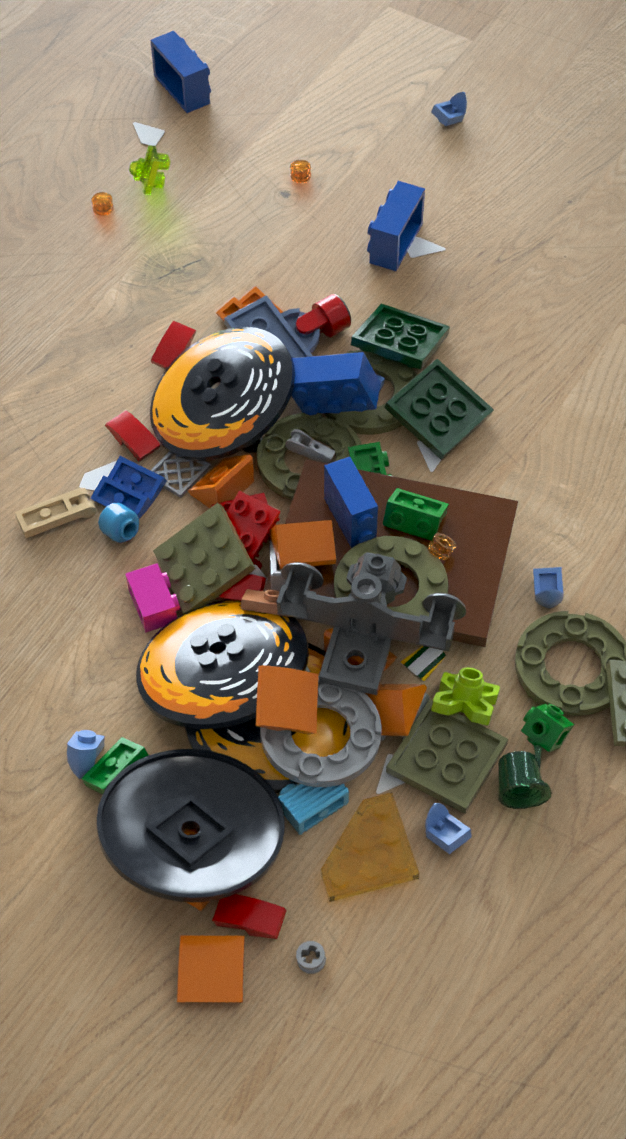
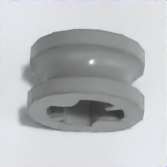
[296,941,326,974]

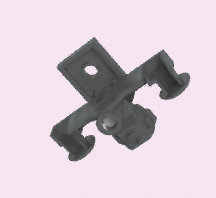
[277,552,466,695]

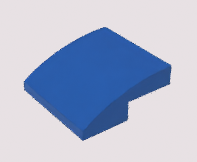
[90,456,167,519]

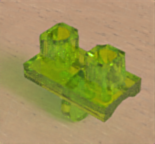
[129,145,170,194]

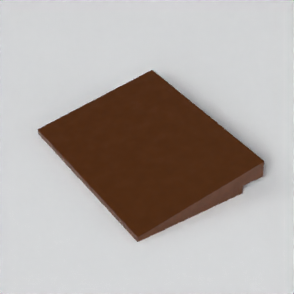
[263,459,518,647]

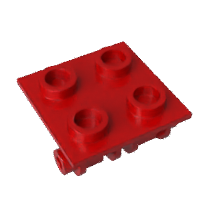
[226,490,281,561]

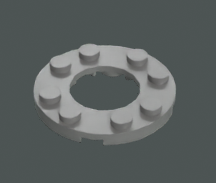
[260,676,381,787]

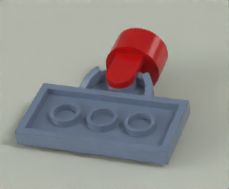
[224,294,351,358]

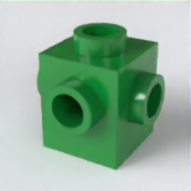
[521,704,575,752]

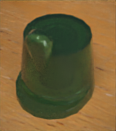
[498,745,552,809]

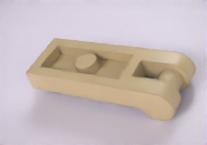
[15,488,97,538]

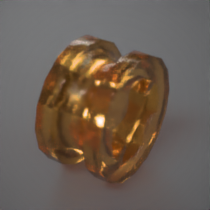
[290,160,311,183]
[91,192,114,215]
[428,533,456,560]

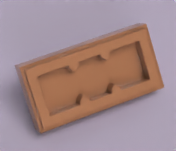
[241,589,289,617]

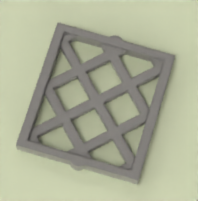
[151,452,211,498]

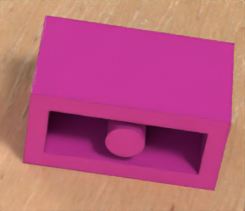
[125,563,180,633]

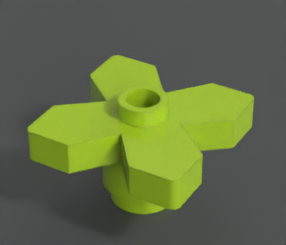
[431,667,500,726]

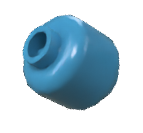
[98,503,139,543]

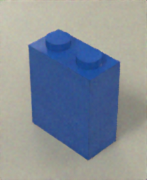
[324,457,378,548]

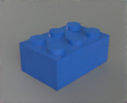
[150,30,211,113]
[367,181,425,271]
[291,352,381,415]

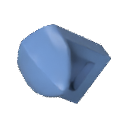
[431,92,467,126]
[533,567,564,609]
[67,730,105,779]
[425,803,472,854]

